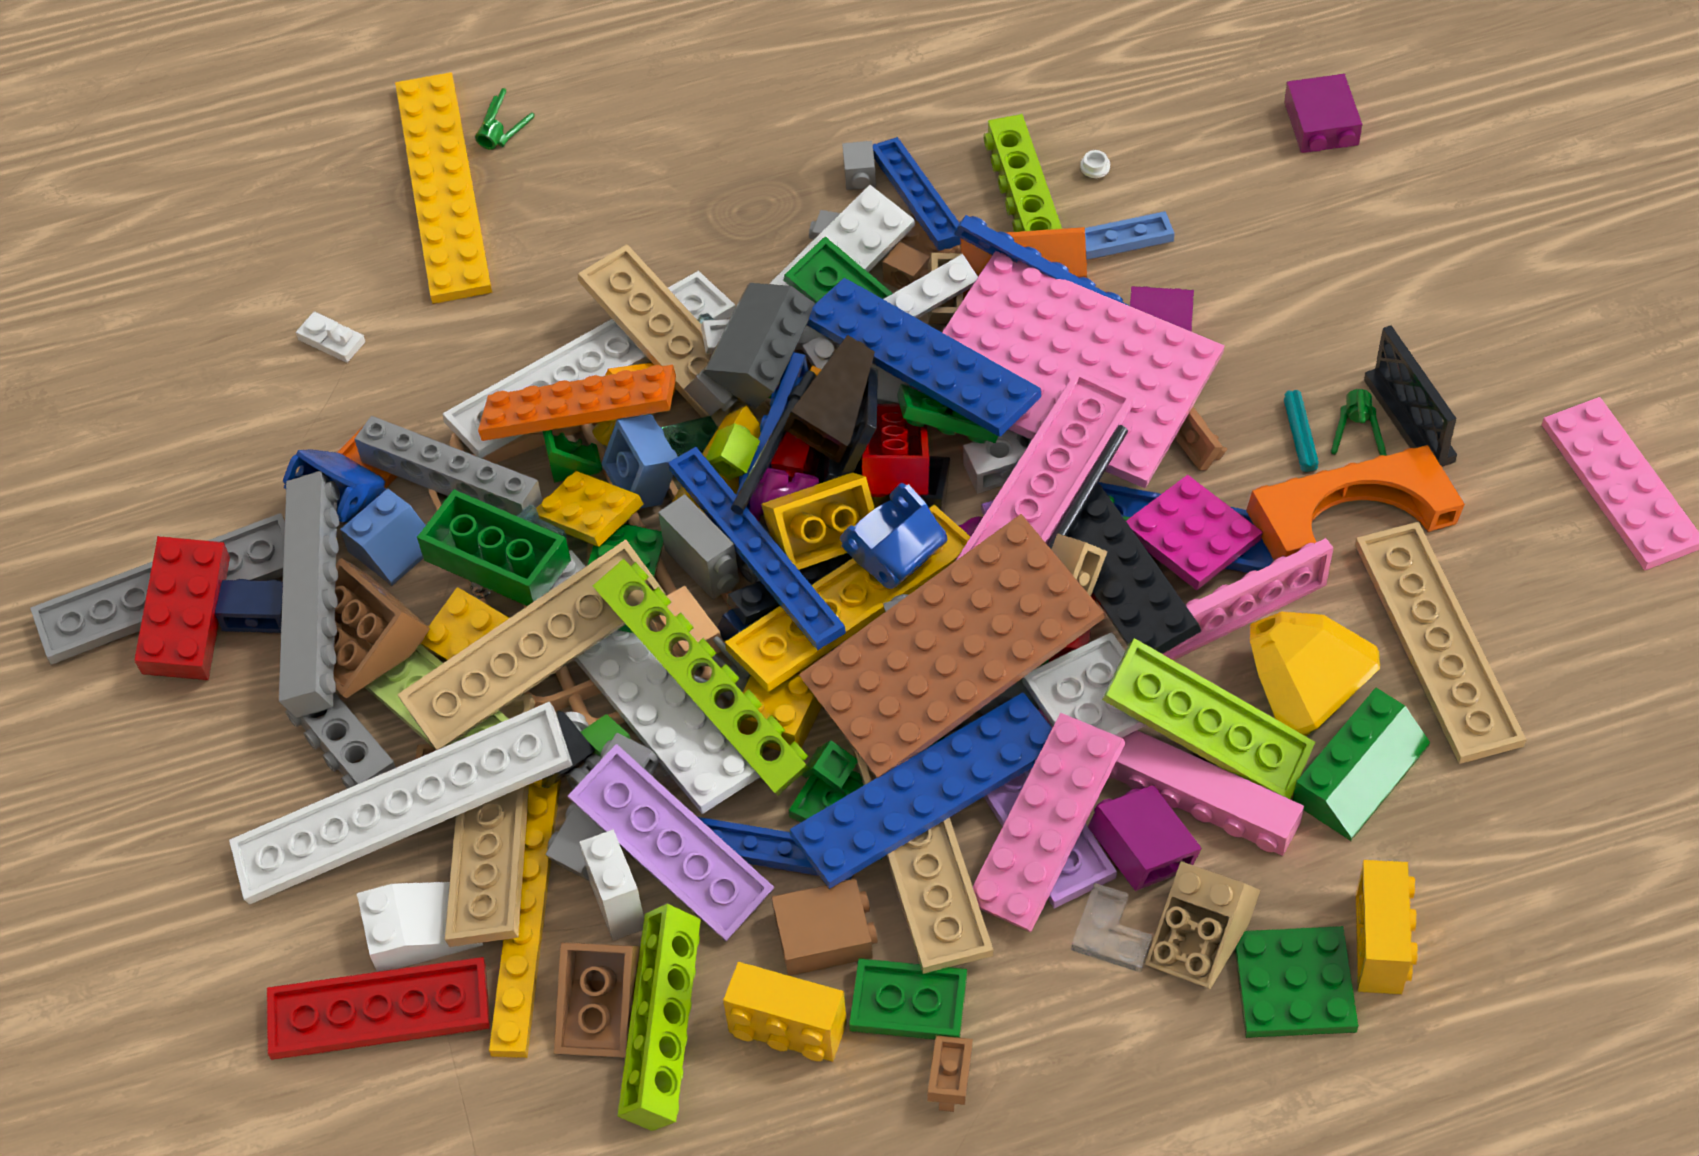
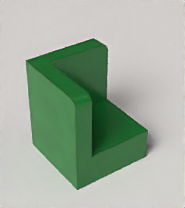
[802,740,858,791]

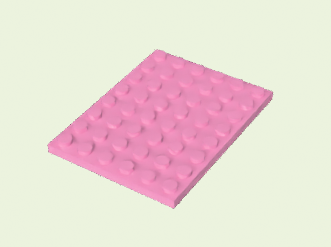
[911,251,1225,489]

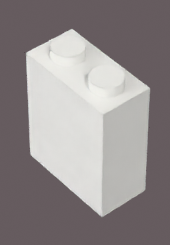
[580,829,644,941]

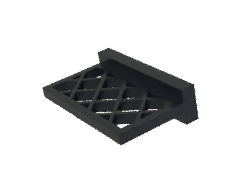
[1364,325,1457,467]
[823,367,878,482]

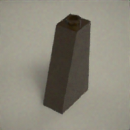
[784,335,875,463]

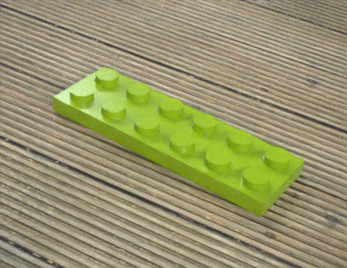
[1102,638,1315,799]

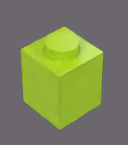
[706,423,760,480]

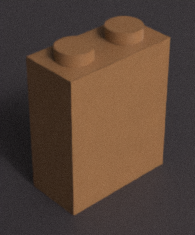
[772,879,878,976]

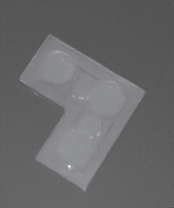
[1071,883,1152,973]

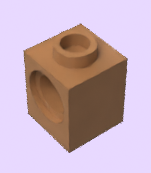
[883,242,930,289]

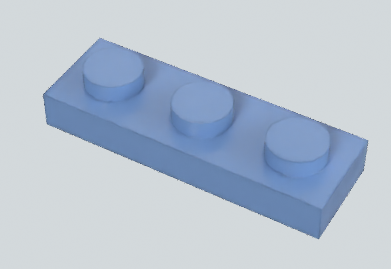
[1085,211,1175,260]

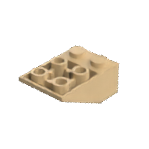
[1145,861,1261,989]

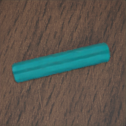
[1284,389,1319,472]

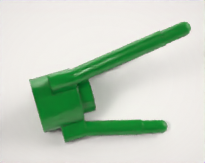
[475,88,535,150]
[1331,389,1387,456]

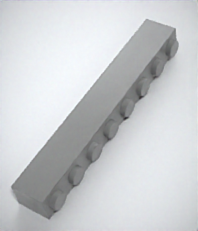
[279,471,340,718]

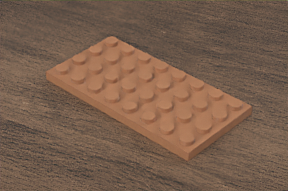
[799,514,1105,778]

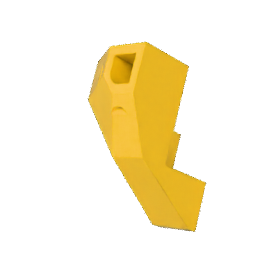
[1250,611,1380,736]

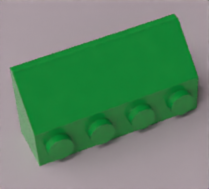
[1293,687,1430,841]

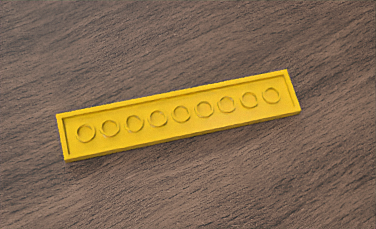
[395,72,492,304]

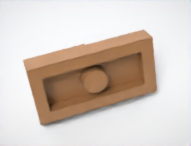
[1175,407,1228,471]
[927,1035,973,1112]

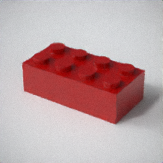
[861,404,929,497]
[134,536,230,680]

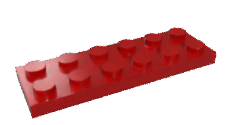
[267,957,490,1060]

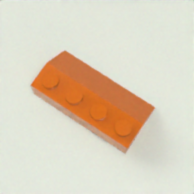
[960,227,1087,300]

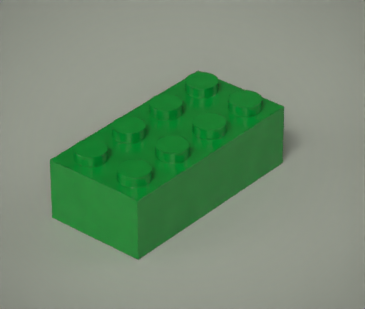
[417,489,571,606]

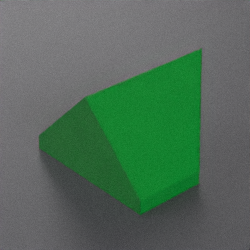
[542,430,603,483]

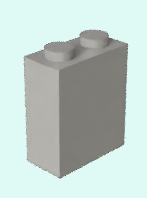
[658,494,739,600]

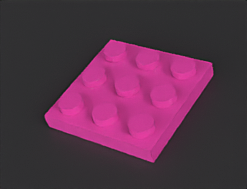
[1126,474,1263,590]

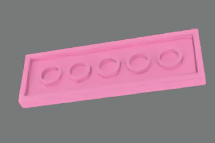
[1542,397,1699,570]
[1163,538,1333,661]
[973,713,1125,933]

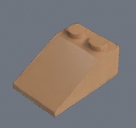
[554,942,640,1058]

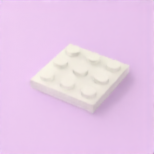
[1022,632,1147,738]

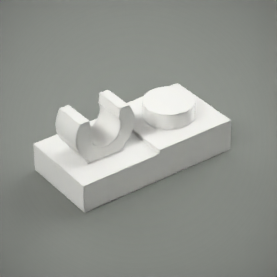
[296,312,365,363]

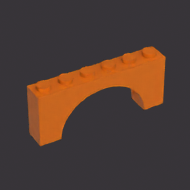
[1246,445,1465,560]

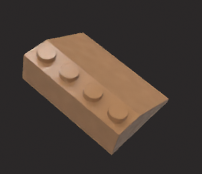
[333,558,430,698]

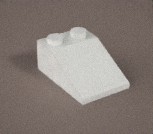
[357,882,483,972]

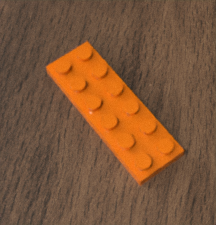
[478,365,676,441]

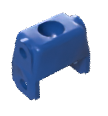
[283,449,386,522]
[840,483,948,589]

